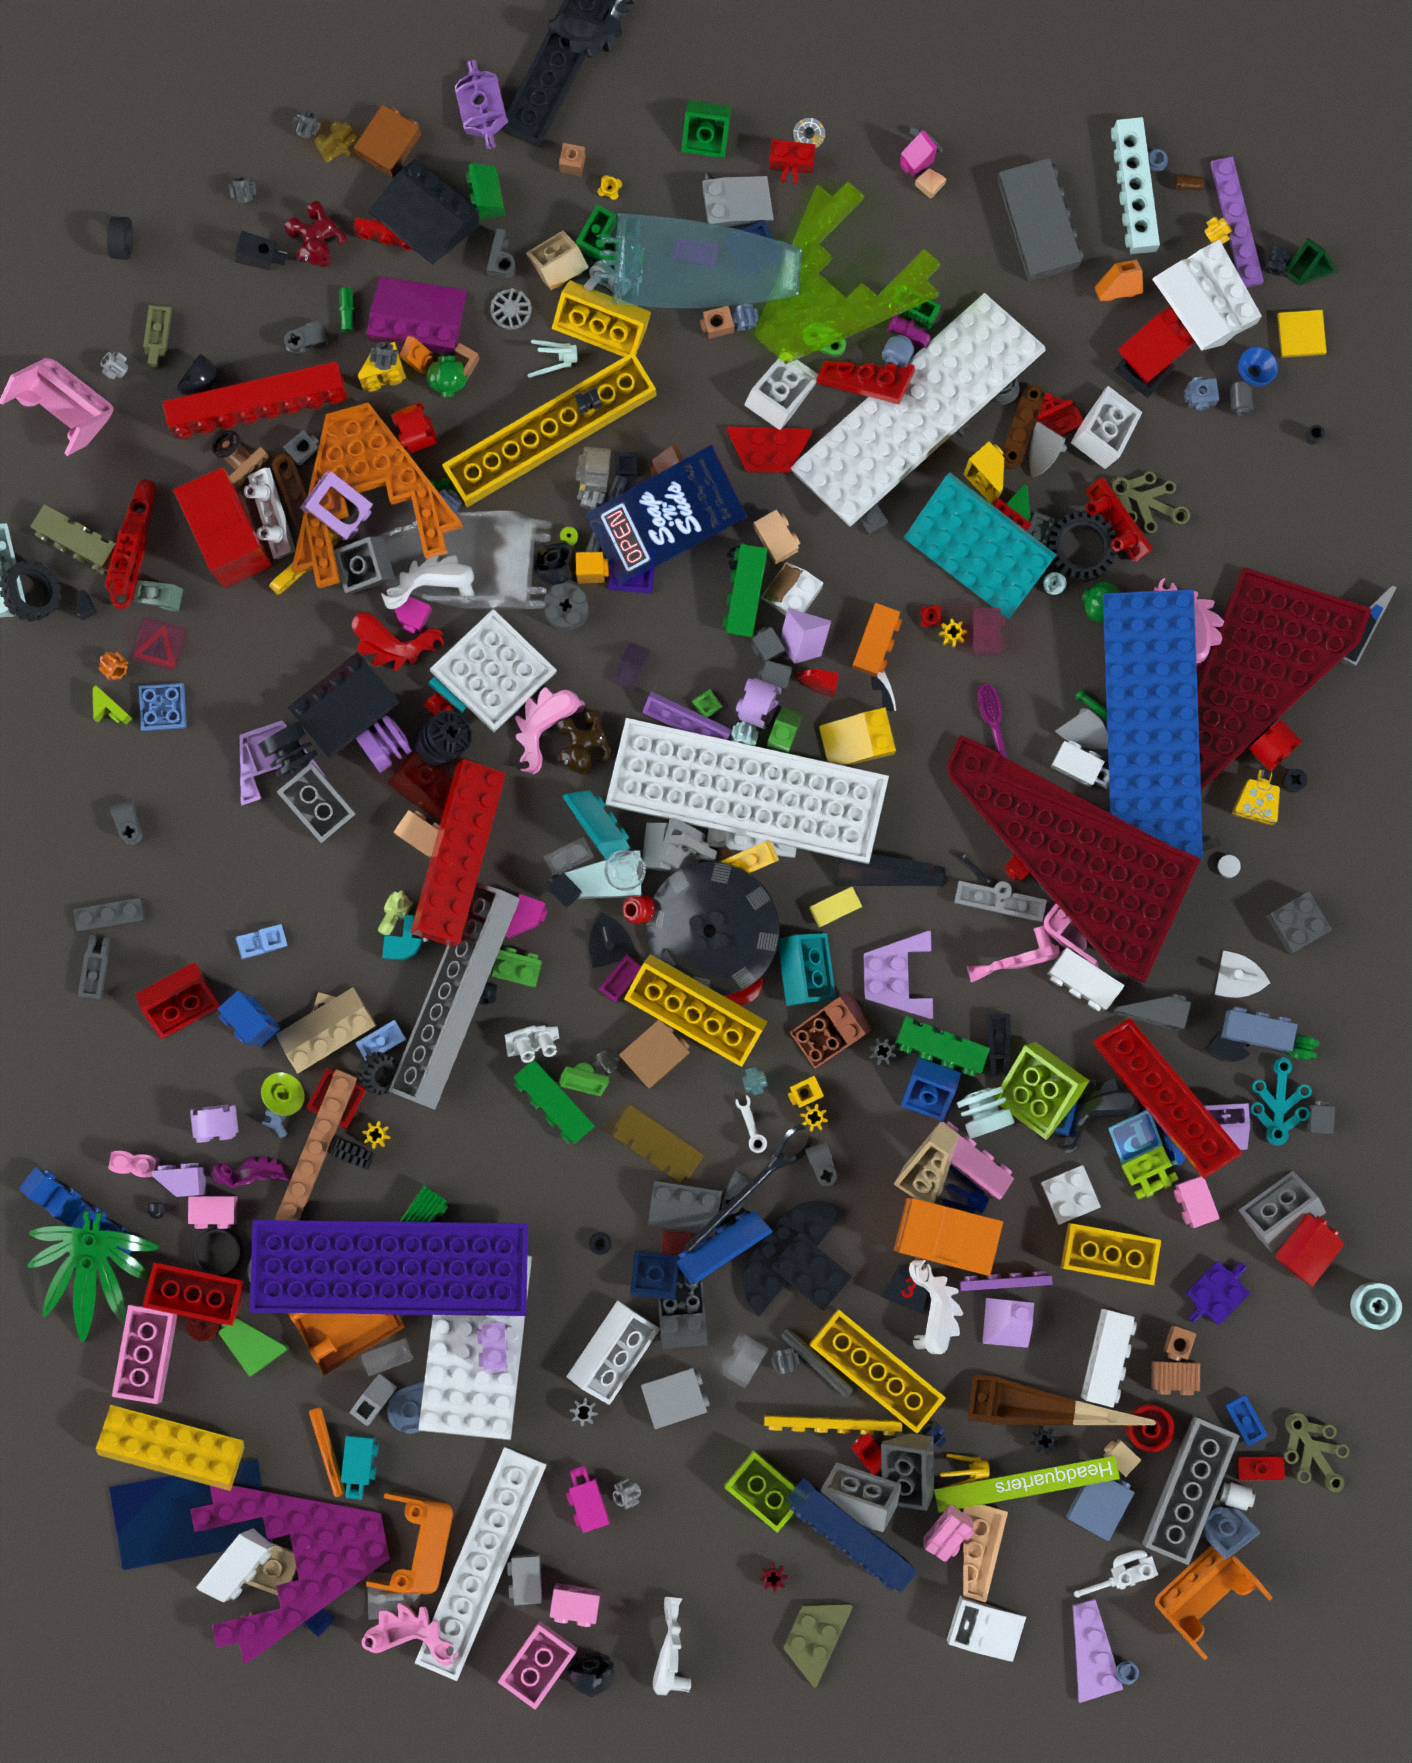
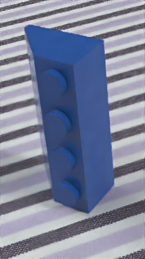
[676,1211,772,1285]

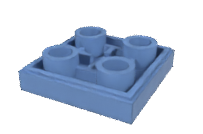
[139,683,187,731]

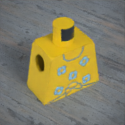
[1231,770,1280,825]

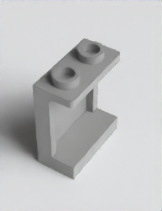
[641,1367,710,1429]

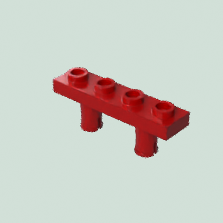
[354,217,413,251]
[1085,477,1153,563]

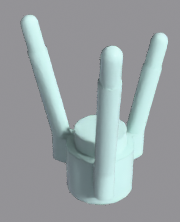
[527,340,577,378]

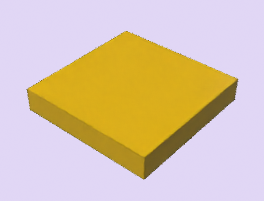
[1277,310,1327,358]

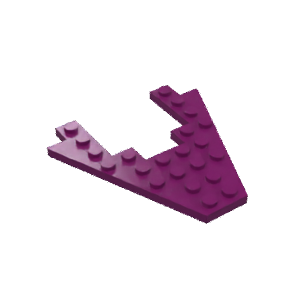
[190,1486,390,1664]

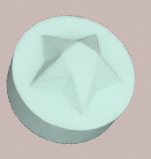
[1043,572,1067,595]

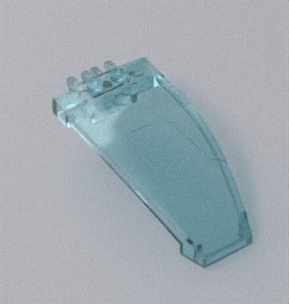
[599,213,802,308]

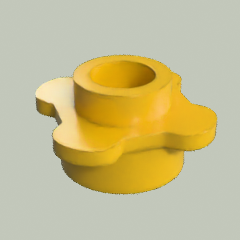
[598,175,622,200]

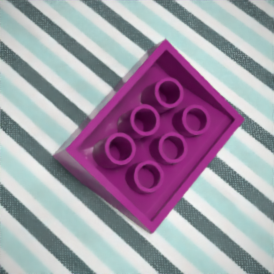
[366,277,467,355]

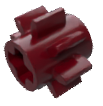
[759,1562,788,1593]

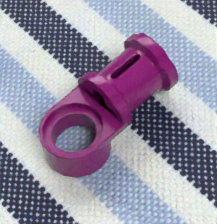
[887,313,931,349]

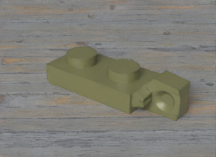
[143,305,172,368]

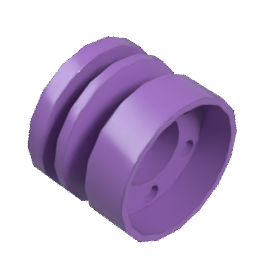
[356,714,412,773]

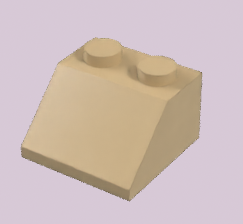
[526,231,589,290]

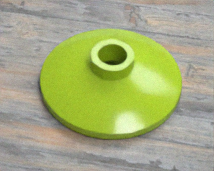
[261,1072,305,1116]

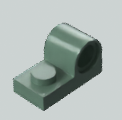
[132,580,183,612]

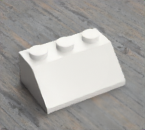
[1047,948,1125,1011]
[196,1528,274,1602]

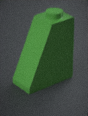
[767,706,803,754]
[218,1318,290,1377]

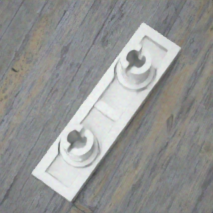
[244,468,296,559]

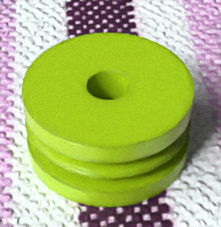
[560,527,578,546]

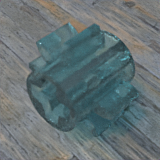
[741,1067,768,1096]

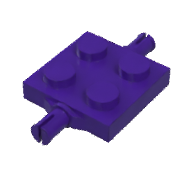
[1185,1260,1250,1326]

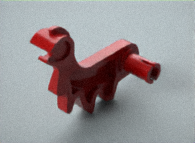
[352,611,444,671]

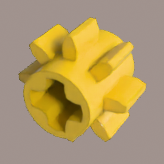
[1204,217,1232,244]
[939,619,967,648]
[800,1104,828,1132]
[362,1121,391,1149]

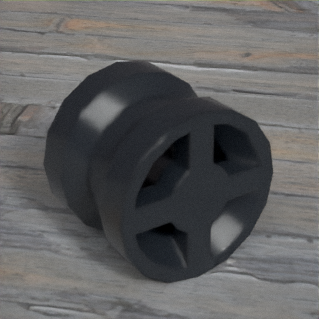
[1282,769,1307,793]

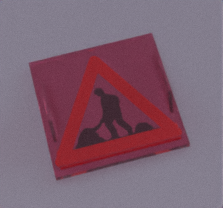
[131,617,187,671]

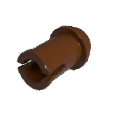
[1174,173,1203,191]

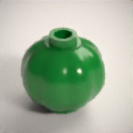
[426,356,468,397]
[1081,582,1121,623]

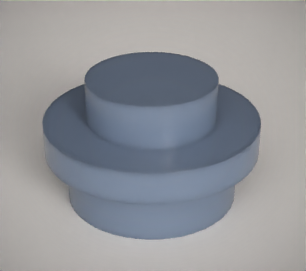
[1148,149,1168,171]
[1116,1661,1139,1685]

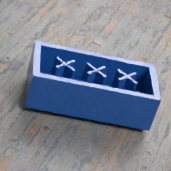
[217,990,281,1047]

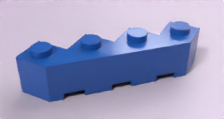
[19,1167,133,1259]

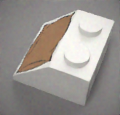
[761,562,823,616]

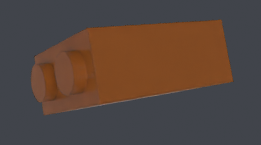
[354,104,421,178]

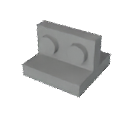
[658,818,717,871]

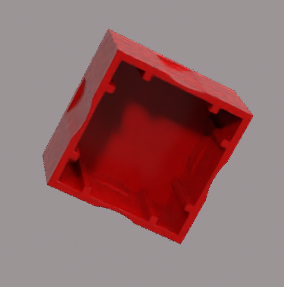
[173,467,273,589]

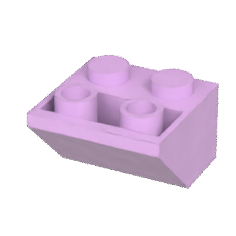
[1204,1103,1250,1150]
[152,1163,207,1197]

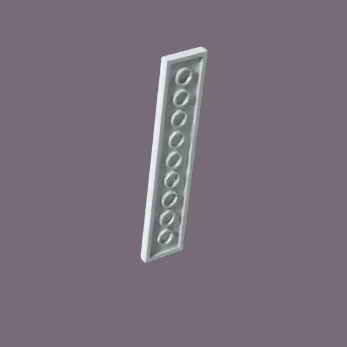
[415,1447,547,1681]

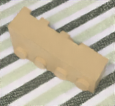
[894,1122,960,1204]

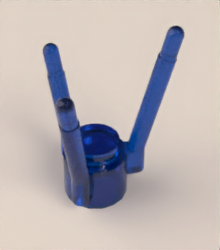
[941,1164,990,1214]

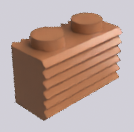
[1151,1361,1200,1395]

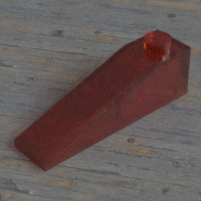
[387,750,452,822]

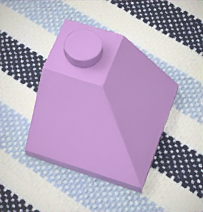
[982,1298,1034,1348]

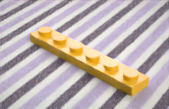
[764,1415,902,1436]

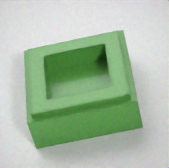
[692,689,723,718]

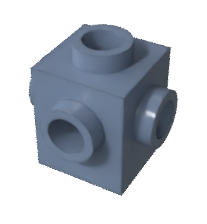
[1184,377,1219,411]

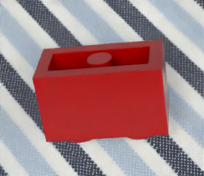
[769,139,816,185]

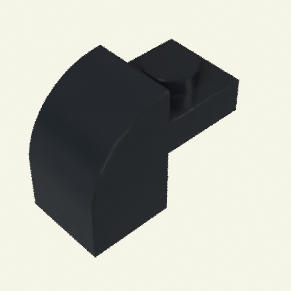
[1204,1031,1251,1063]

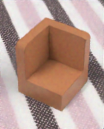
[455,343,480,380]

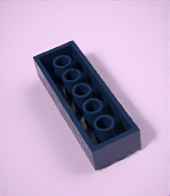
[786,1477,918,1593]

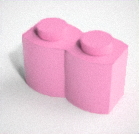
[108,1151,161,1177]

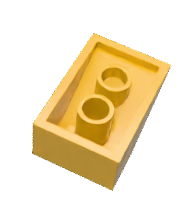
[819,708,896,766]

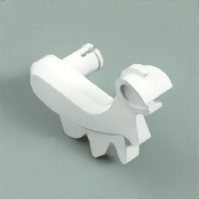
[381,555,474,609]
[909,1260,963,1354]
[653,1597,691,1696]

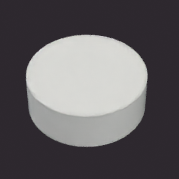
[1217,855,1241,878]

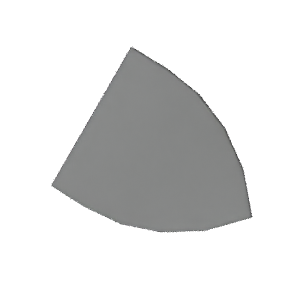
[1028,422,1067,478]
[1055,708,1108,750]
[367,1572,420,1620]

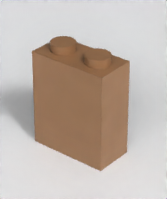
[619,1020,690,1089]

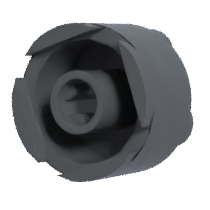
[543,583,589,632]

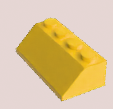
[552,280,651,357]

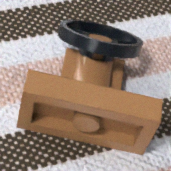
[211,430,269,488]

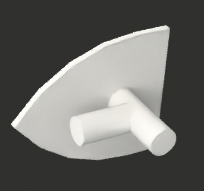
[1215,951,1270,998]

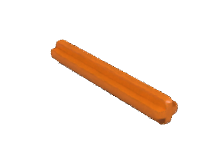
[309,1407,346,1497]

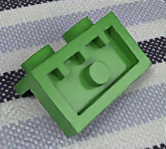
[492,947,542,988]

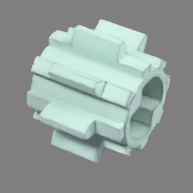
[730,721,759,746]

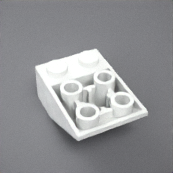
[947,1596,1026,1662]

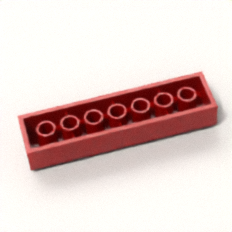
[162,361,348,439]
[410,759,506,947]

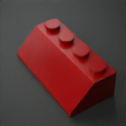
[142,1262,246,1326]

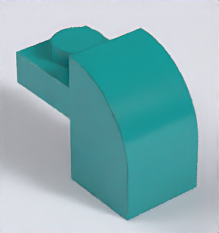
[382,915,423,961]

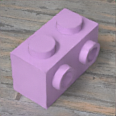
[477,1322,508,1373]

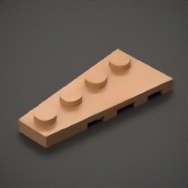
[963,1505,1008,1602]

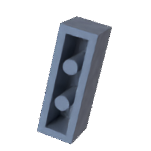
[1221,1007,1298,1052]

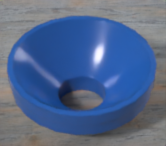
[1238,347,1278,387]

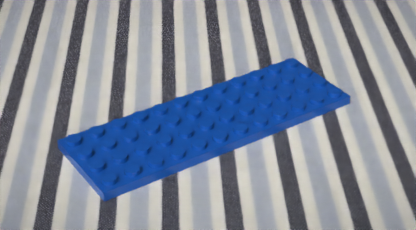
[1103,590,1203,860]

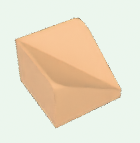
[915,168,946,199]

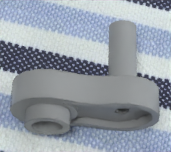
[584,261,631,296]

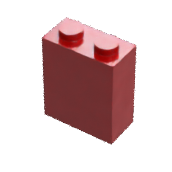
[1275,1214,1345,1287]

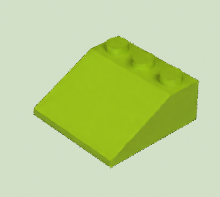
[995,1042,1089,1140]

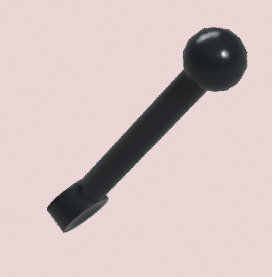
[957,852,995,886]

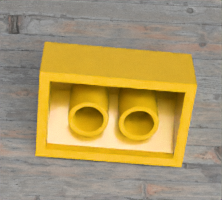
[963,442,1004,504]

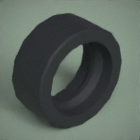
[107,216,133,260]

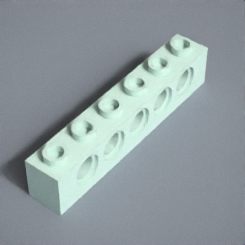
[1111,117,1160,254]

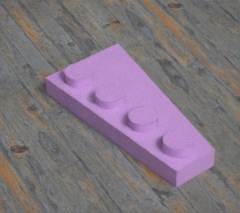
[1072,1598,1123,1703]

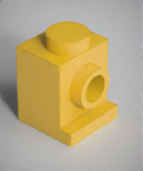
[788,1076,824,1108]

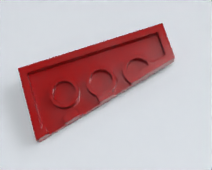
[816,361,915,405]

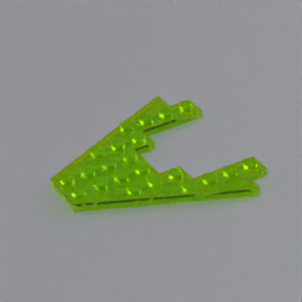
[754,182,941,365]

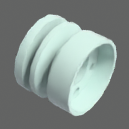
[957,1087,1015,1139]

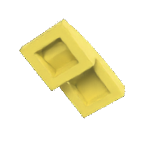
[809,887,862,928]

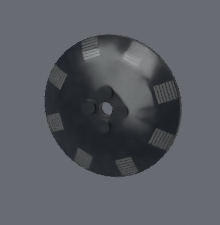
[646,862,780,996]

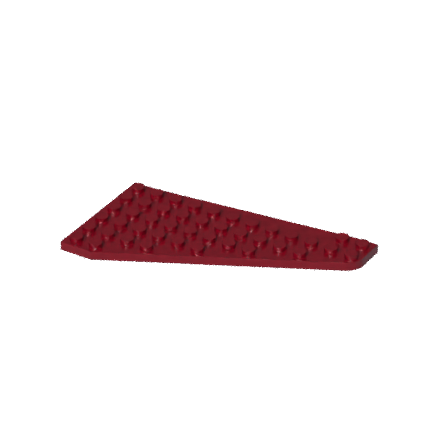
[1197,567,1372,791]
[947,735,1201,983]

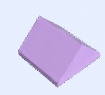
[780,608,831,664]

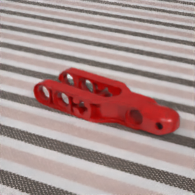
[105,479,156,609]

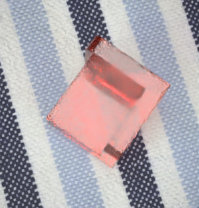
[661,1231,691,1255]

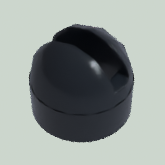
[148,1203,166,1219]

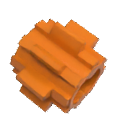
[99,651,128,680]

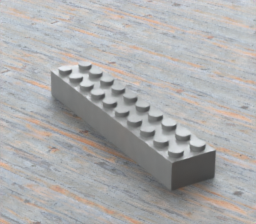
[389,882,520,1110]

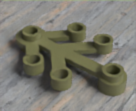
[1109,471,1190,535]
[1283,1413,1349,1492]

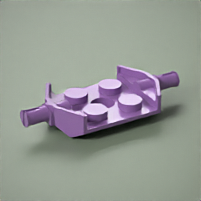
[455,60,508,149]

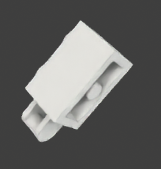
[1050,741,1109,789]

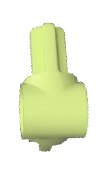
[378,890,413,936]

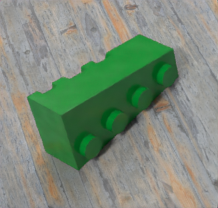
[894,1016,990,1077]

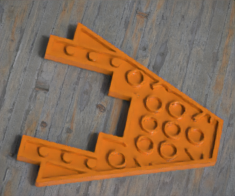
[292,403,463,589]

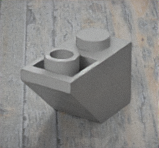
[349,1373,397,1426]

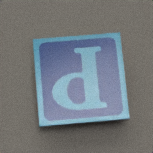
[1108,1110,1163,1164]

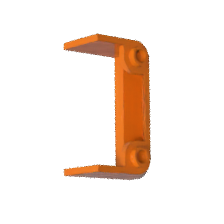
[366,1490,453,1594]
[1155,1545,1273,1661]

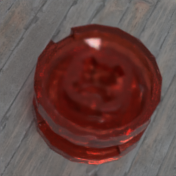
[186,1317,221,1342]

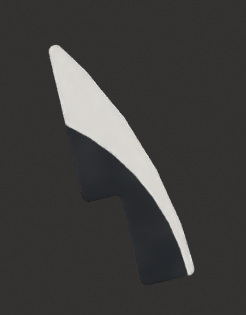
[871,672,896,712]

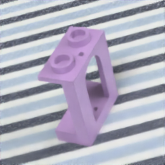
[300,471,373,541]

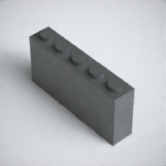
[997,158,1083,282]

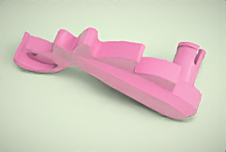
[1154,578,1224,666]
[515,687,585,774]
[967,926,1061,983]
[362,1602,459,1666]

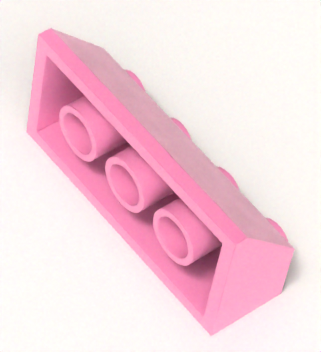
[942,1121,1014,1200]

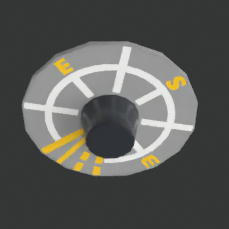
[793,118,825,148]

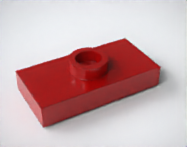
[1237,1456,1285,1480]

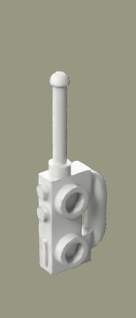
[1074,1550,1158,1598]

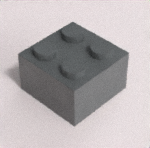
[334,536,395,593]
[1266,891,1332,954]

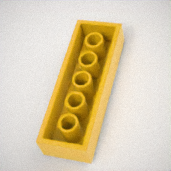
[624,954,768,1067]
[809,1309,946,1434]
[96,1405,245,1491]

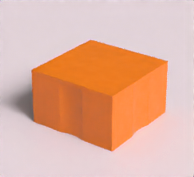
[893,1198,1003,1276]

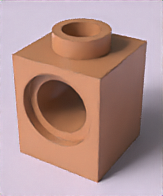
[559,143,586,177]
[700,305,734,339]
[1163,1325,1196,1362]

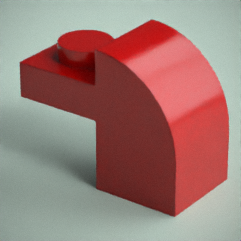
[851,1433,882,1477]

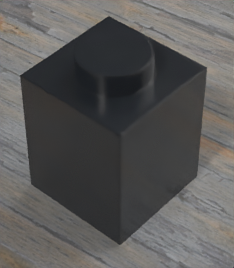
[547,872,583,909]

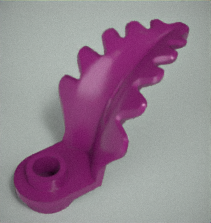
[211,1156,292,1189]

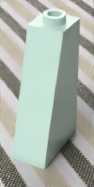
[565,851,641,899]

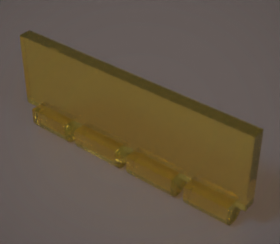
[613,1105,704,1183]

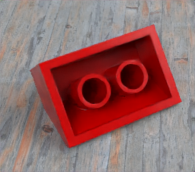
[135,962,221,1039]

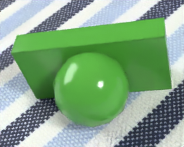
[558,1062,609,1096]

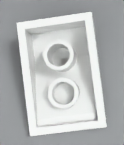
[744,351,818,430]
[1071,386,1142,469]

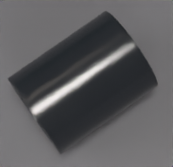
[1305,425,1324,445]

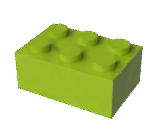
[724,1450,796,1533]

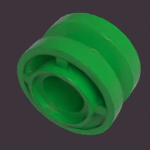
[1285,1034,1320,1061]

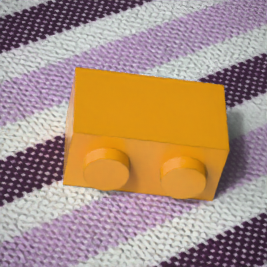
[576,552,609,584]

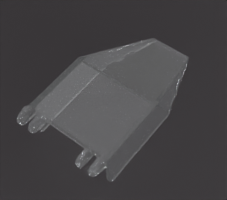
[377,511,552,610]

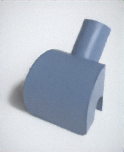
[262,1108,287,1138]

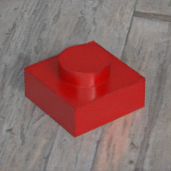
[424,692,454,715]

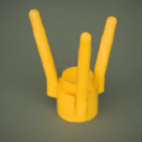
[940,1453,989,1488]

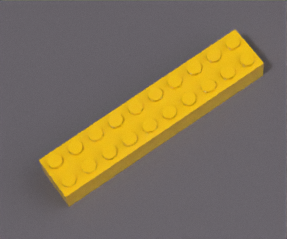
[442,352,656,508]

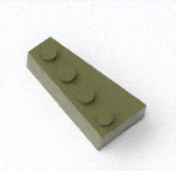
[30,504,119,575]

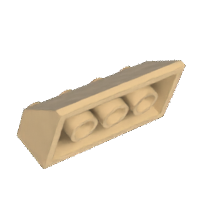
[276,987,377,1074]

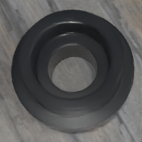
[589,1232,612,1255]

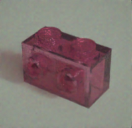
[972,608,1005,656]

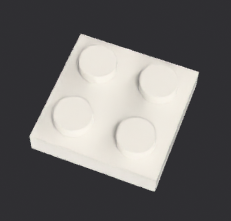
[1040,1165,1101,1225]

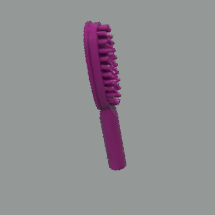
[977,684,1007,758]

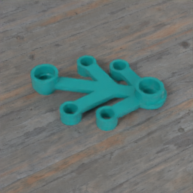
[1250,1058,1312,1146]

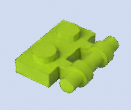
[1121,1145,1179,1200]

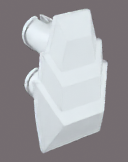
[505,1025,559,1063]

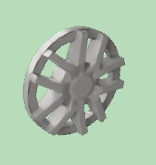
[490,288,532,330]

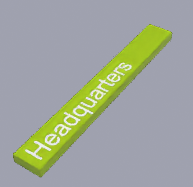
[934,1456,1120,1513]

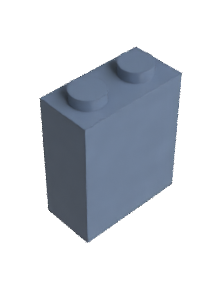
[1065,1479,1135,1542]

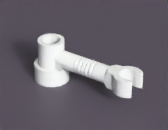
[736,1095,767,1153]

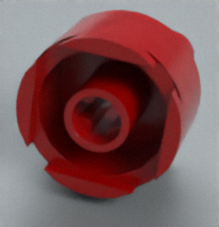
[391,402,437,453]
[1249,719,1303,771]
[1125,1403,1174,1452]

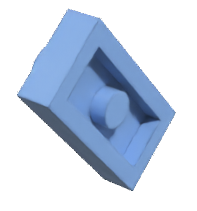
[356,1020,407,1060]

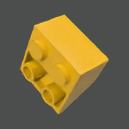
[358,342,406,392]

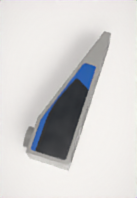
[1339,586,1397,669]

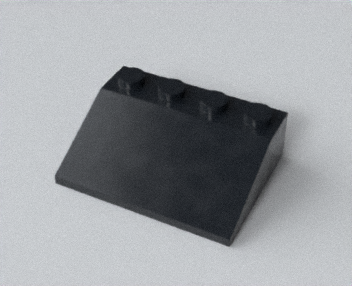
[369,159,479,265]
[287,651,400,759]

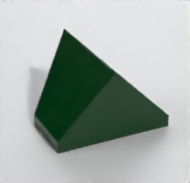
[1285,238,1337,285]

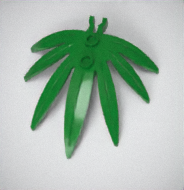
[27,1210,159,1342]

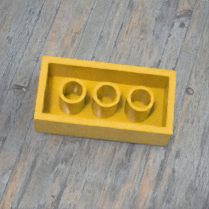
[1060,1223,1161,1285]

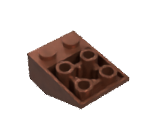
[790,991,874,1069]

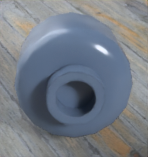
[882,335,914,367]

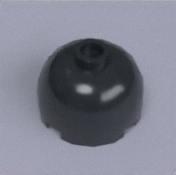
[176,354,218,396]
[532,540,576,585]
[568,1653,615,1697]

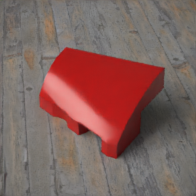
[794,669,839,698]

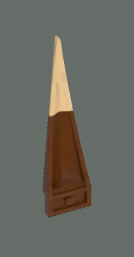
[968,1374,1156,1425]

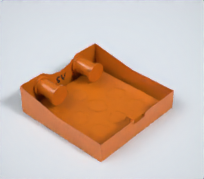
[287,1313,405,1376]

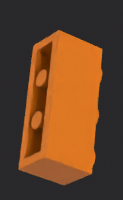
[852,603,903,678]

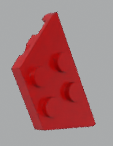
[727,426,812,474]

